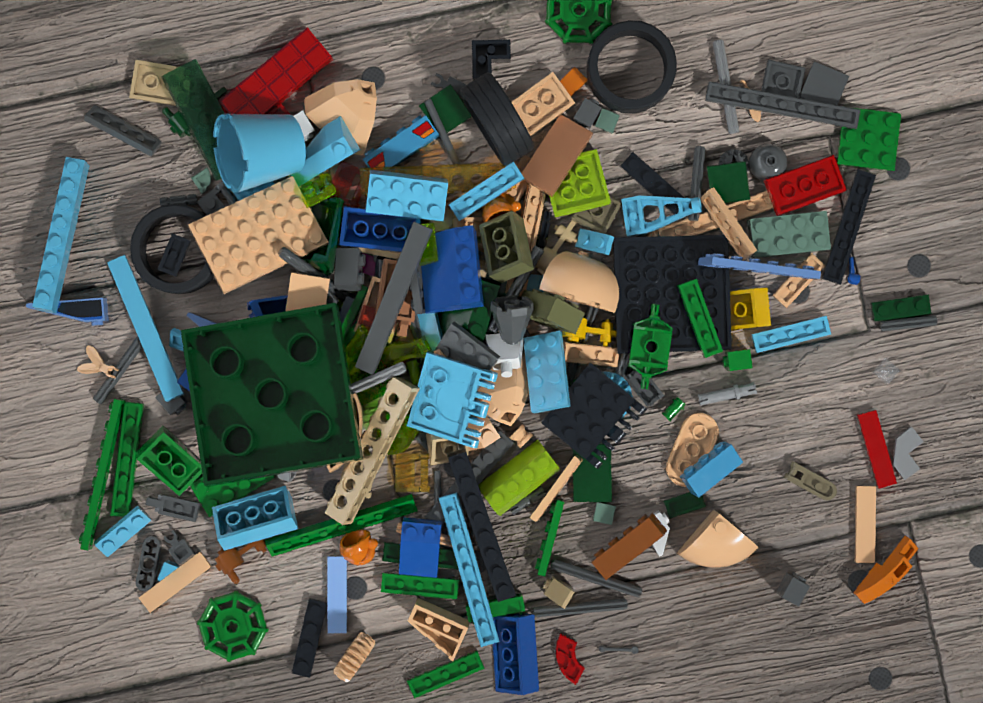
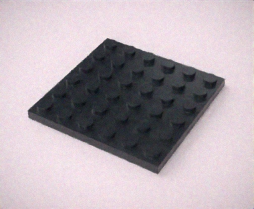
[613,235,732,354]

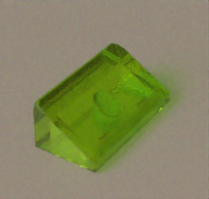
[419,223,438,266]

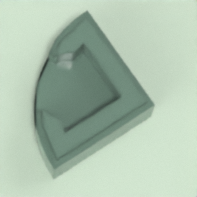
[191,167,211,194]

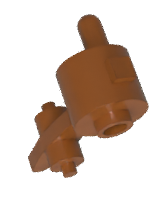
[214,538,267,584]

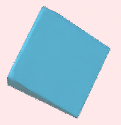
[157,560,180,581]

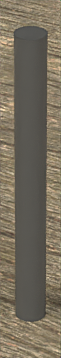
[424,98,463,172]

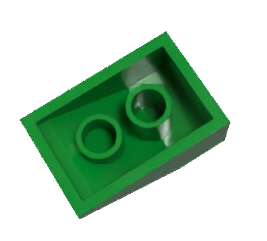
[136,426,202,496]

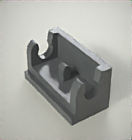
[625,370,664,407]

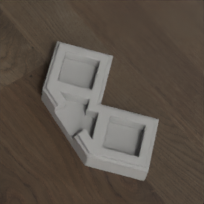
[892,426,923,480]

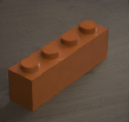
[591,513,667,580]

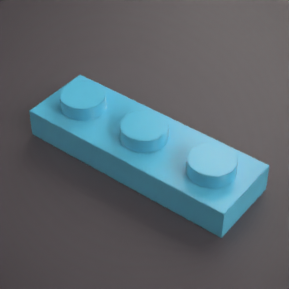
[94,505,151,557]

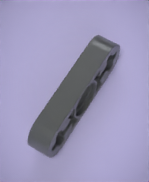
[136,535,162,591]

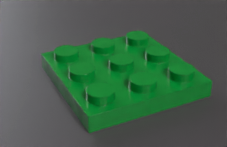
[836,107,901,171]

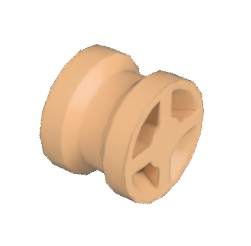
[509,424,533,448]

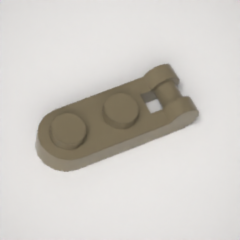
[783,461,837,500]

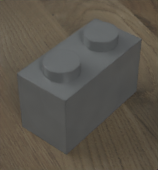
[334,248,366,291]
[776,572,810,607]

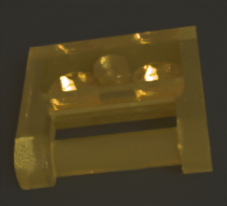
[395,453,430,492]

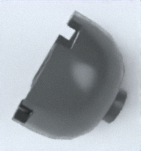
[749,144,787,182]

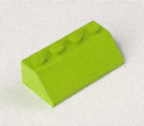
[478,440,561,516]

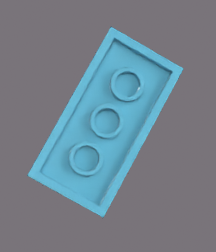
[523,330,570,413]

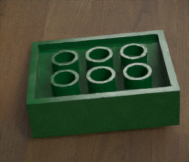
[437,277,502,343]

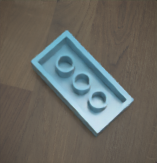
[366,170,448,221]
[212,486,298,551]

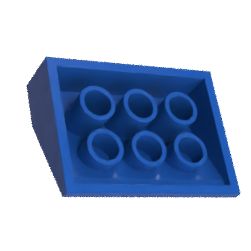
[421,225,484,314]

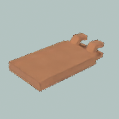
[375,259,415,337]

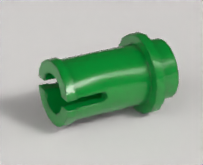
[662,397,686,422]

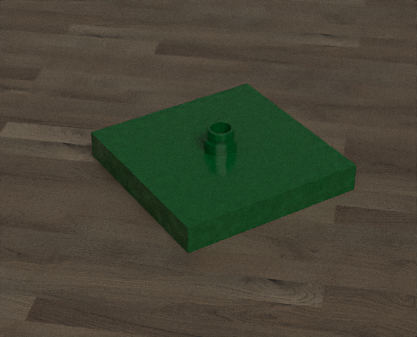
[181,303,363,487]

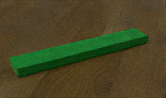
[110,401,144,517]

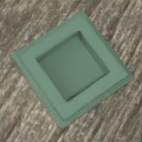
[595,108,620,134]
[593,502,616,525]

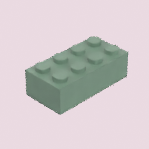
[747,211,831,259]

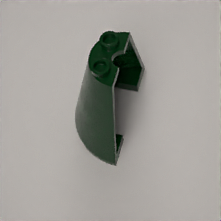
[301,194,345,276]

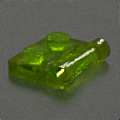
[299,172,336,208]

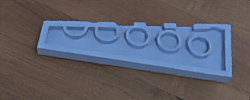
[698,254,821,279]

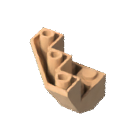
[304,79,377,156]
[478,352,529,426]

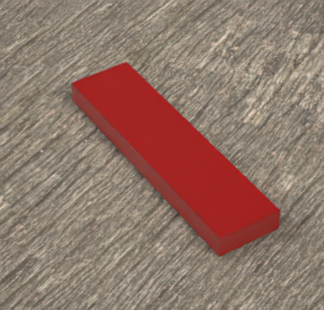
[857,410,897,489]

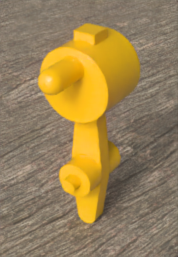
[562,318,616,346]

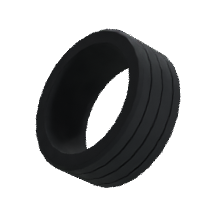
[586,20,677,114]
[460,72,534,166]
[130,204,214,294]

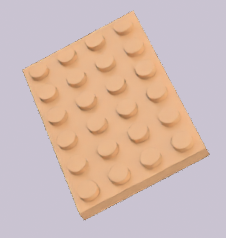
[188,176,328,294]

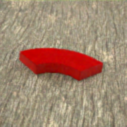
[556,633,585,685]

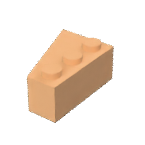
[408,598,470,661]

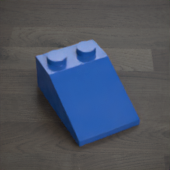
[399,517,442,578]

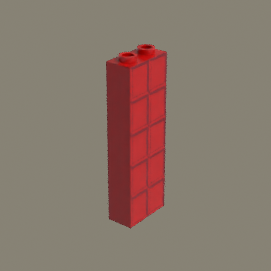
[219,27,334,114]

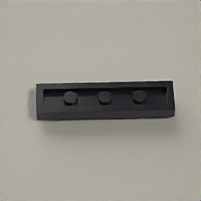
[620,152,684,215]
[291,598,327,678]

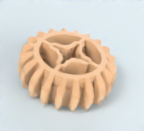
[333,632,375,682]

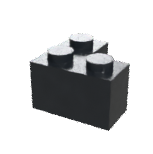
[472,39,511,81]

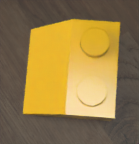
[730,288,771,330]

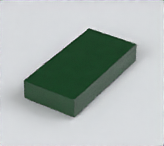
[663,491,706,519]

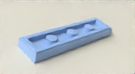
[327,556,347,633]

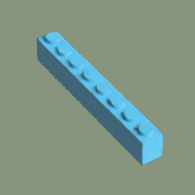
[32,157,89,314]

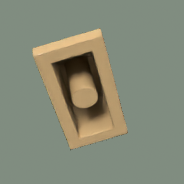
[542,576,574,609]

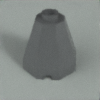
[491,295,533,345]

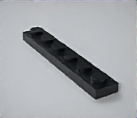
[821,169,876,285]

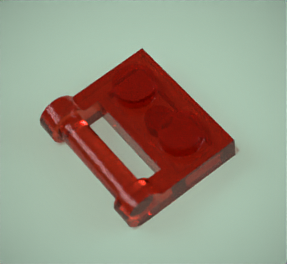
[326,161,370,208]

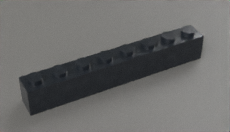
[447,448,516,602]

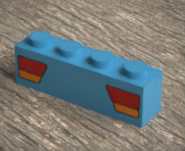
[363,115,440,172]

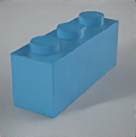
[680,441,743,498]

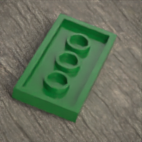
[190,475,275,518]

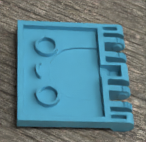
[407,352,498,448]

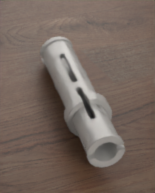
[698,382,757,406]

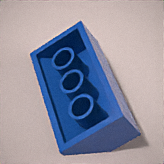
[339,207,422,252]
[493,613,539,695]

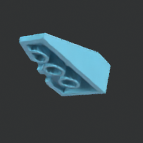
[291,116,361,187]

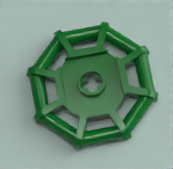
[545,0,613,45]
[197,590,269,662]

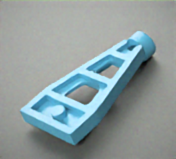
[621,195,702,237]

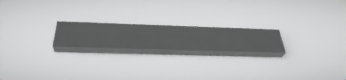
[705,81,860,129]
[355,222,433,375]

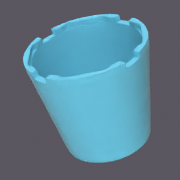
[213,114,306,193]

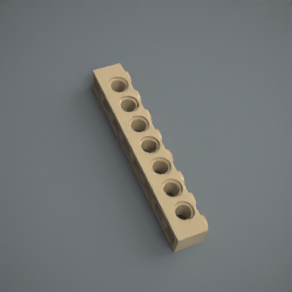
[325,377,420,525]

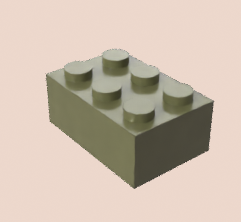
[479,211,534,283]
[520,289,585,334]

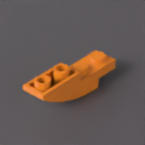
[854,536,918,604]

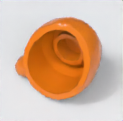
[482,193,521,222]
[340,529,378,566]

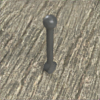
[599,645,639,654]

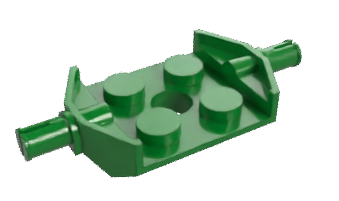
[628,304,673,389]

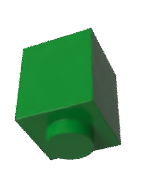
[722,349,753,371]

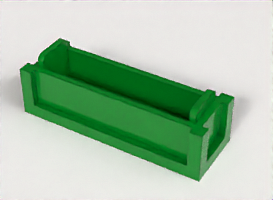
[466,593,525,624]

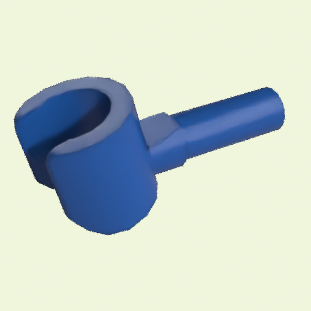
[847,257,861,285]

